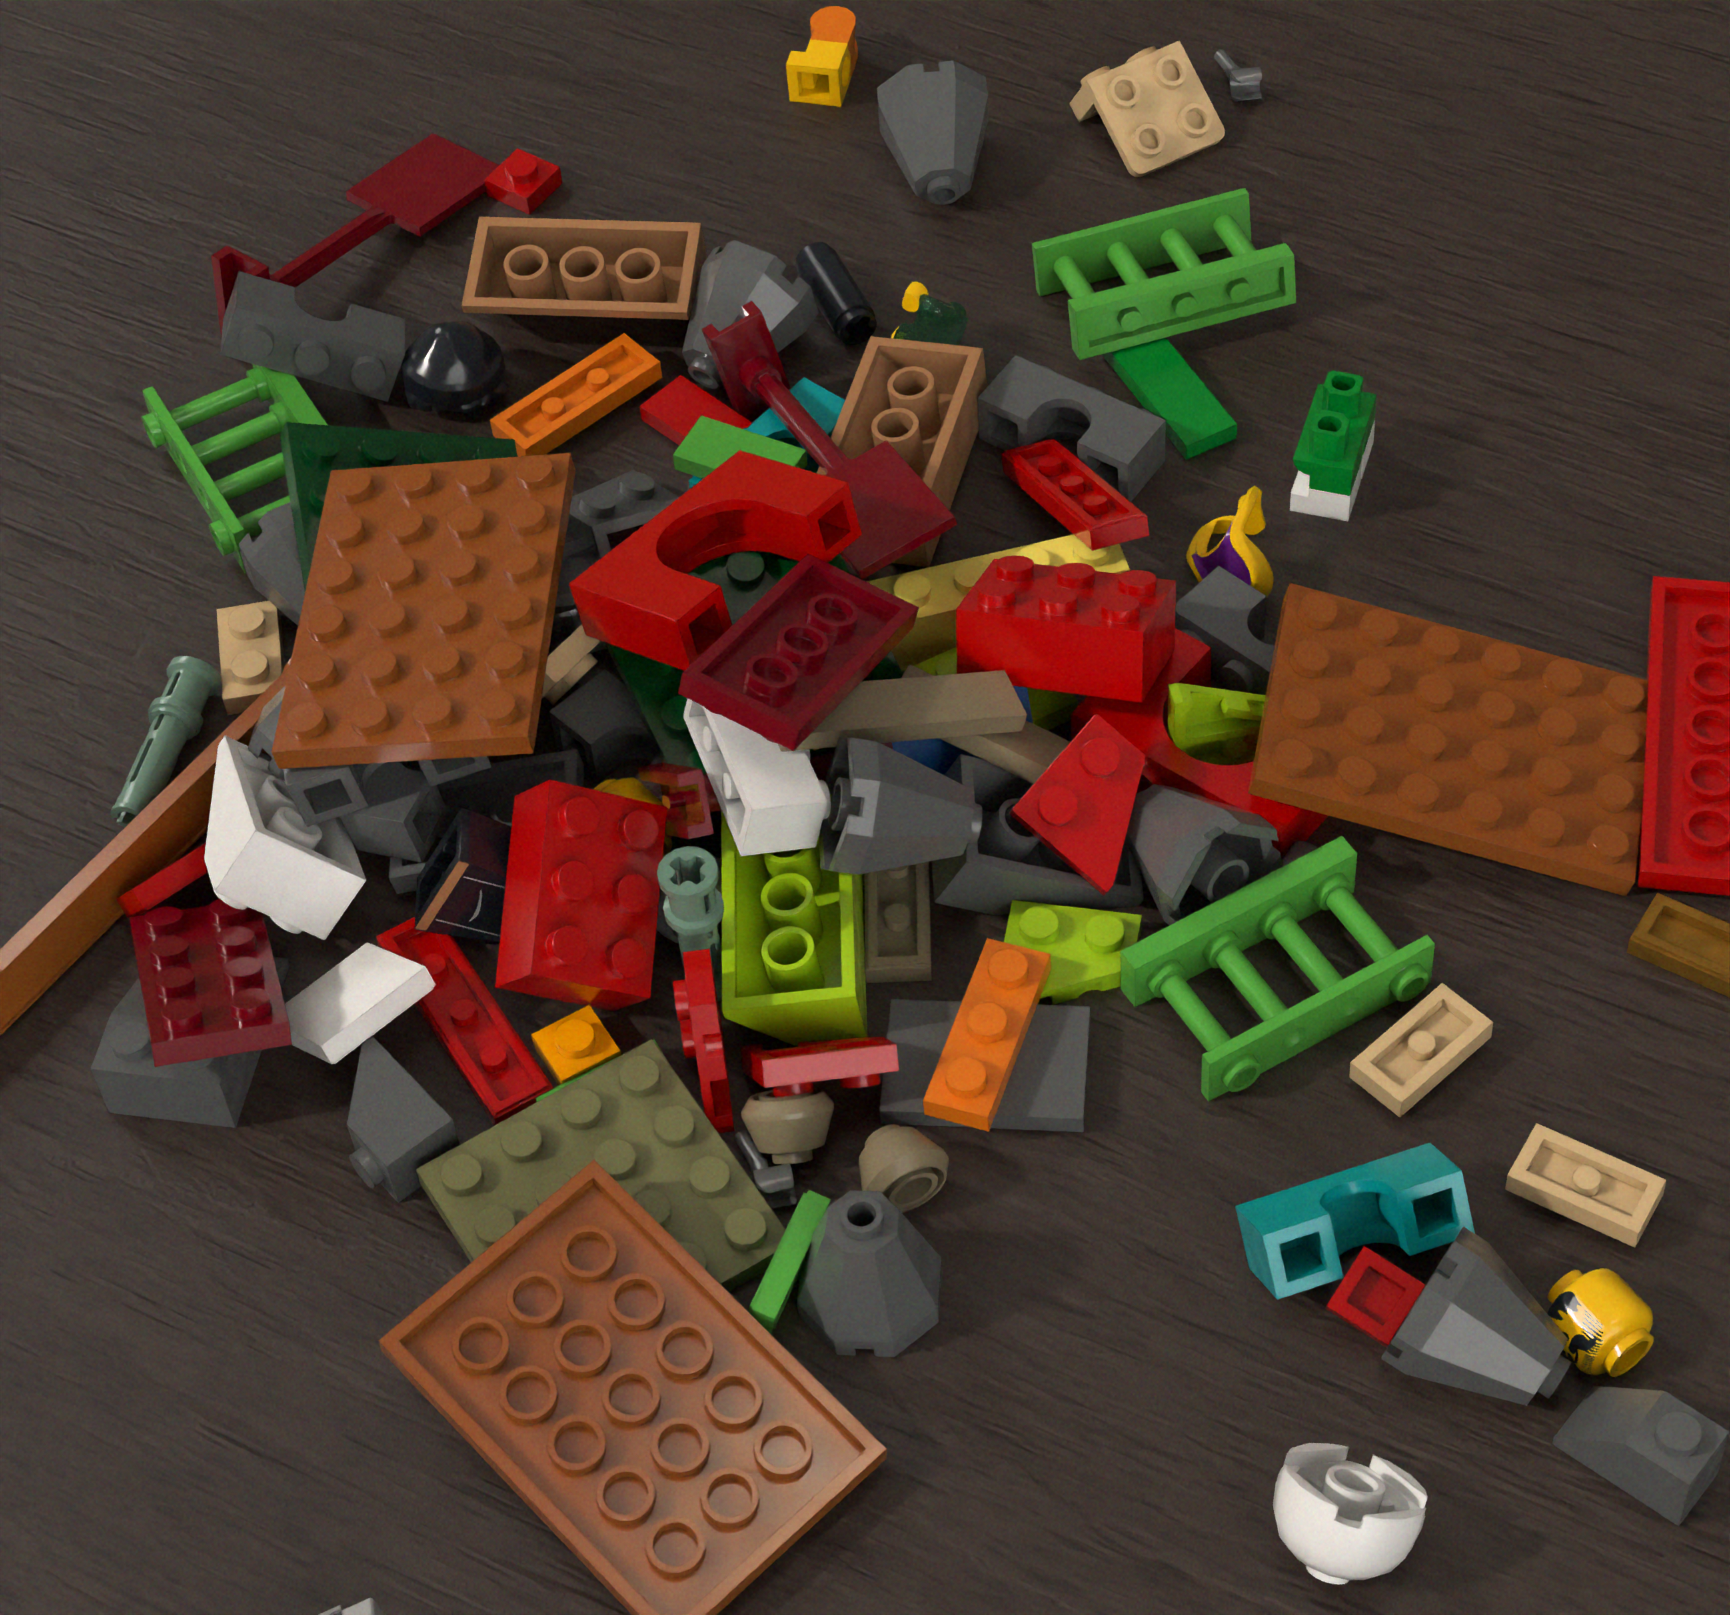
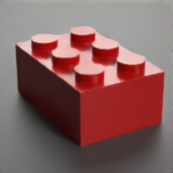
[956,555,1176,703]
[495,779,667,1011]

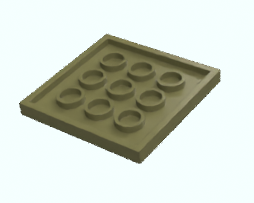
[416,1039,786,1292]

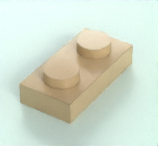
[217,601,285,715]
[1349,983,1493,1117]
[1505,1123,1666,1247]

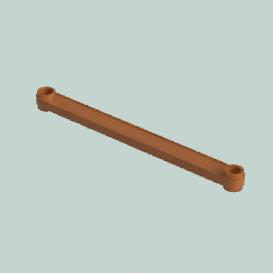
[0,658,291,1036]

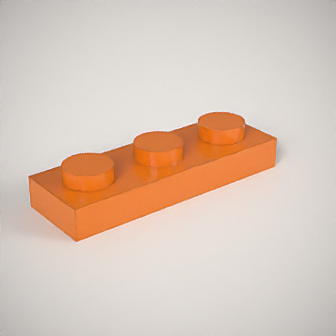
[490,333,663,457]
[923,938,1051,1132]

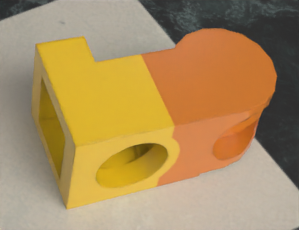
[786,6,858,107]

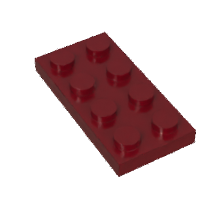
[678,554,919,751]
[129,899,292,1067]

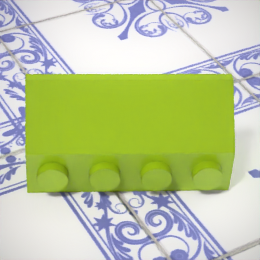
[721,795,867,1047]

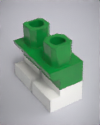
[1290,370,1377,522]

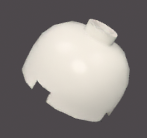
[1273,1443,1428,1584]

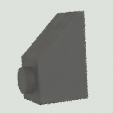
[347,1036,460,1203]
[1552,1386,1730,1526]

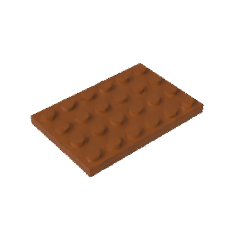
[271,453,576,769]
[1248,583,1648,896]
[378,1160,887,1615]

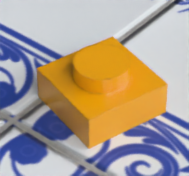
[531,1004,621,1086]

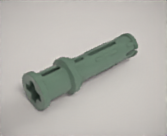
[111,656,221,828]
[657,846,724,1002]

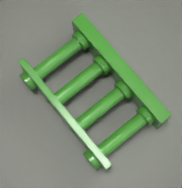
[1032,188,1296,360]
[141,364,327,573]
[1120,836,1435,1102]

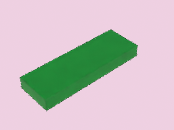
[1101,337,1237,460]

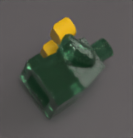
[891,282,969,345]

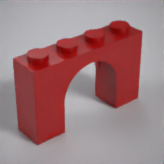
[569,450,862,671]
[1071,628,1328,858]

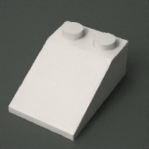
[204,736,366,940]

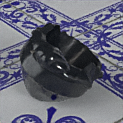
[401,321,508,417]

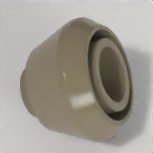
[741,1088,834,1164]
[859,1124,949,1213]

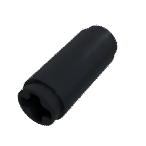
[795,242,877,345]

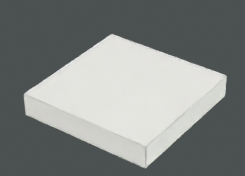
[285,942,436,1064]

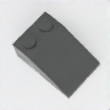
[932,754,1144,915]
[91,957,290,1128]

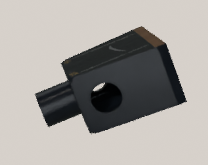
[414,808,511,942]

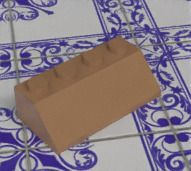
[461,217,707,320]
[817,336,988,567]

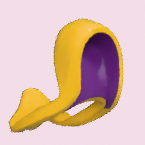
[1186,485,1274,598]

